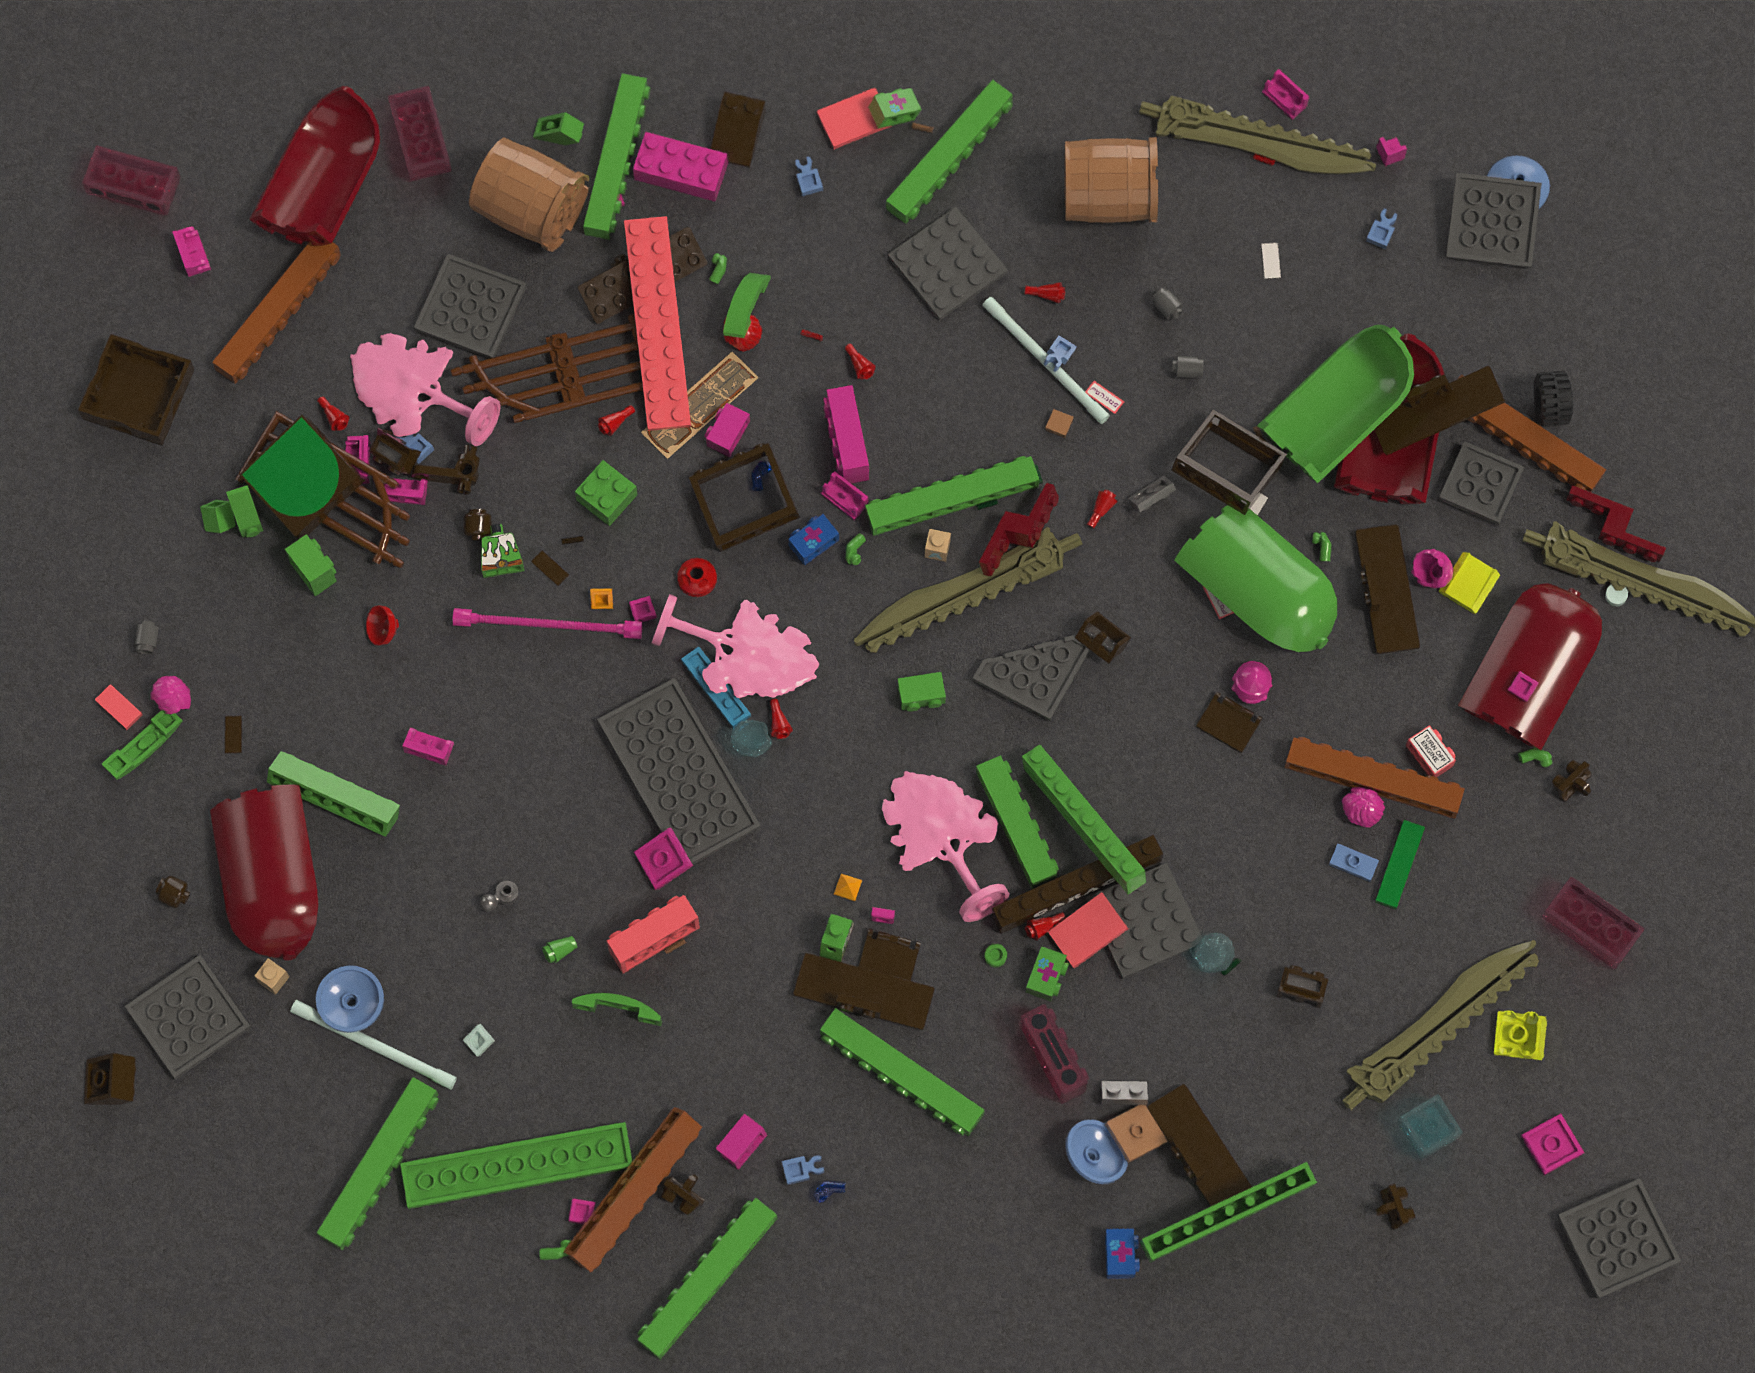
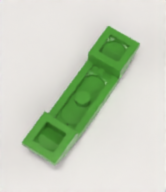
[723,273,771,338]
[102,711,183,780]
[572,993,662,1026]

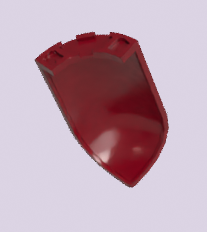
[249,86,380,246]
[1334,334,1444,504]
[1458,583,1602,750]
[210,785,318,960]

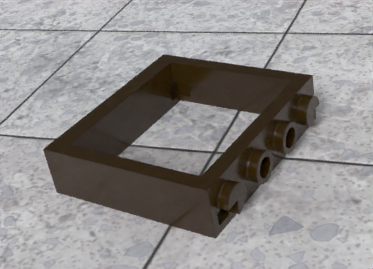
[1171,410,1287,515]
[689,443,801,552]

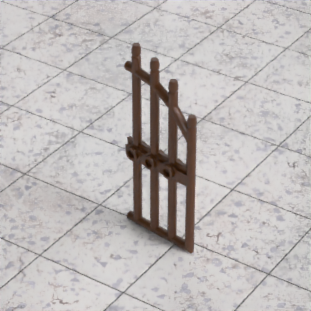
[451,314,643,423]
[235,411,410,568]

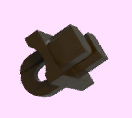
[1552,760,1592,802]
[662,1174,706,1215]
[1375,1184,1416,1230]

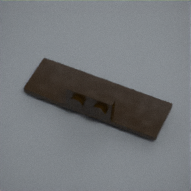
[577,227,707,324]
[1374,366,1505,455]
[1355,524,1420,654]
[794,953,935,1030]
[1147,1084,1252,1207]

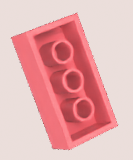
[607,895,700,974]

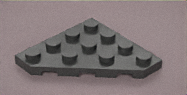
[972,635,1090,721]

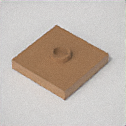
[1105,1105,1167,1163]

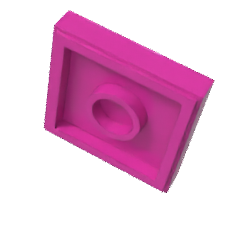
[634,828,693,890]
[1521,1114,1584,1175]

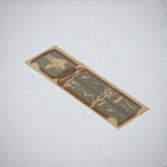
[641,352,759,459]

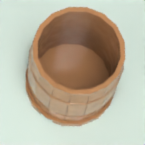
[1065,137,1158,223]
[469,138,589,252]

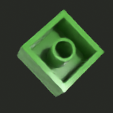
[575,460,638,526]
[285,534,337,596]

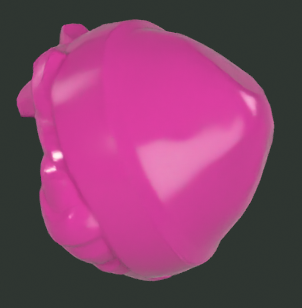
[1412,549,1453,588]
[1231,661,1272,704]

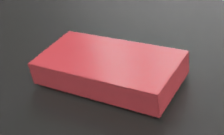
[95,684,142,730]

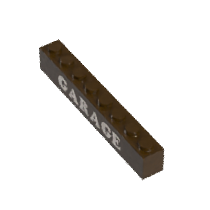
[992,835,1163,934]

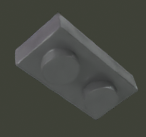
[1128,476,1176,512]
[1101,1081,1148,1105]

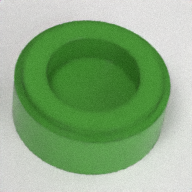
[985,944,1007,968]

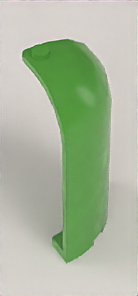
[1257,325,1414,483]
[1174,505,1337,652]

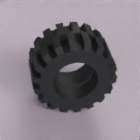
[1533,370,1573,427]

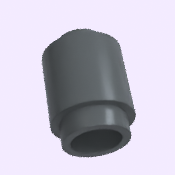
[1152,288,1183,320]
[1172,356,1203,378]
[134,621,159,655]

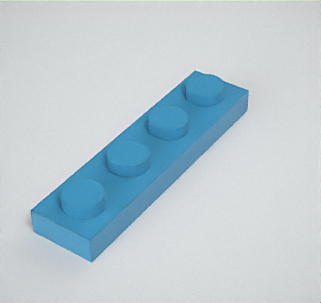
[681,647,751,729]

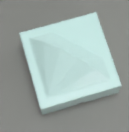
[463,1024,495,1056]

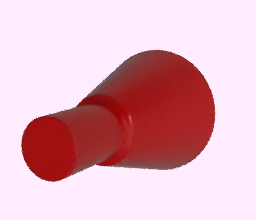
[1025,282,1065,304]
[845,344,876,379]
[317,396,349,431]
[598,405,635,436]
[1087,489,1118,529]
[770,699,793,739]
[1025,912,1066,941]

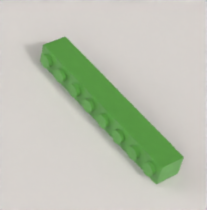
[583,74,650,240]
[886,80,1013,224]
[865,456,1039,536]
[1022,745,1146,894]
[820,1008,985,1136]
[317,1077,439,1251]
[1140,1162,1317,1263]
[638,1198,777,1360]

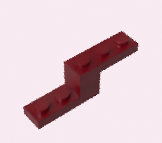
[979,483,1059,577]
[1566,485,1666,562]

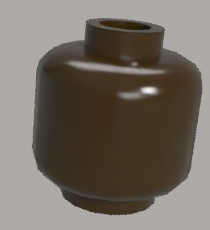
[463,509,492,541]
[155,875,191,908]

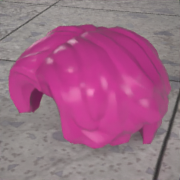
[150,676,191,715]
[1342,787,1385,828]

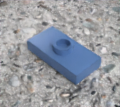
[1329,844,1379,882]

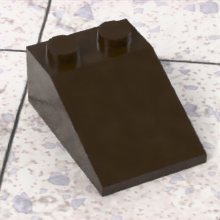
[711,92,766,168]

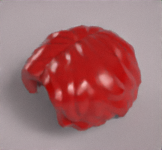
[723,314,762,352]

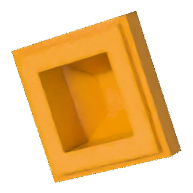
[590,589,613,609]
[834,874,862,901]

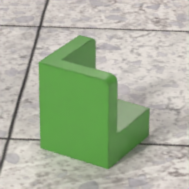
[200,500,235,533]

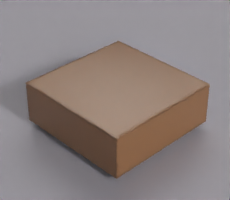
[1045,409,1074,438]

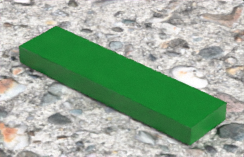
[1375,820,1425,910]

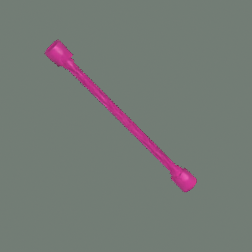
[453,608,643,639]

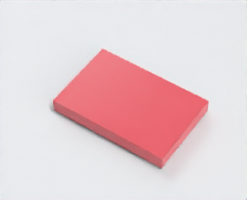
[817,88,891,149]
[1048,892,1129,968]

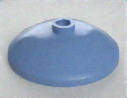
[1487,156,1550,209]
[316,966,384,1033]
[1066,1120,1128,1184]

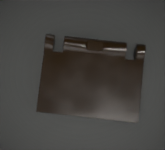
[1196,692,1263,753]
[859,929,921,981]

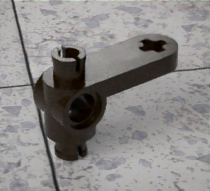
[411,445,480,495]

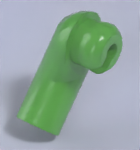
[709,253,727,284]
[1312,532,1331,561]
[845,533,866,565]
[1519,748,1552,767]
[540,1240,571,1260]

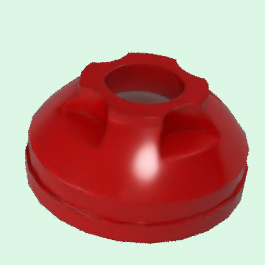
[677,558,717,597]
[366,605,399,645]

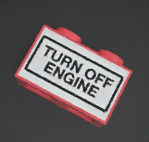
[1406,725,1456,777]

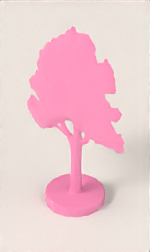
[350,333,501,446]
[651,594,819,698]
[882,771,1010,922]

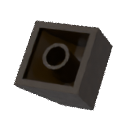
[84,1053,136,1105]

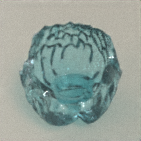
[730,720,773,757]
[1192,932,1235,973]

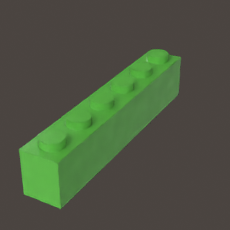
[267,751,400,837]
[976,755,1059,889]

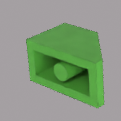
[533,112,584,145]

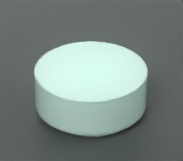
[1605,585,1628,606]

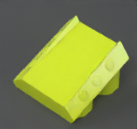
[1439,552,1500,614]
[1494,1011,1547,1060]

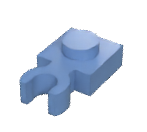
[796,156,823,196]
[1366,209,1397,249]
[1044,336,1077,372]
[396,433,434,464]
[782,1156,824,1185]

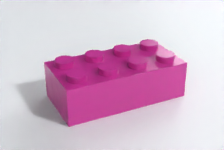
[633,132,728,202]
[823,385,869,483]

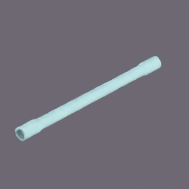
[983,297,1110,424]
[290,1000,457,1090]

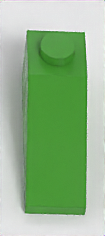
[226,486,263,537]

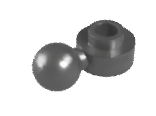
[480,881,518,912]

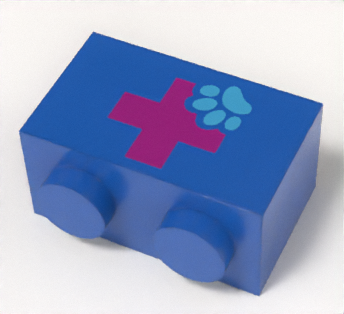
[788,514,839,566]
[1105,1229,1139,1279]

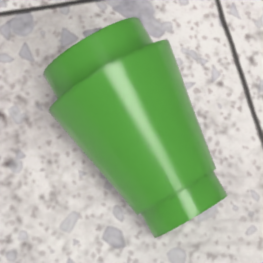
[542,936,577,963]

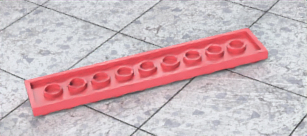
[624,216,691,431]

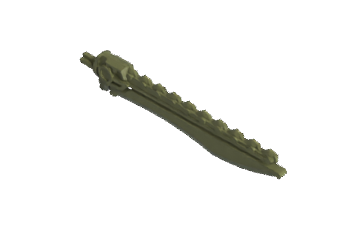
[1139,96,1376,174]
[1522,521,1755,637]
[854,527,1083,653]
[1342,940,1539,1110]

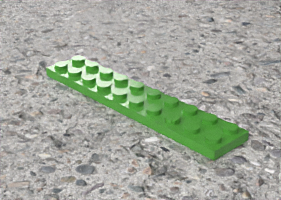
[401,1122,632,1209]

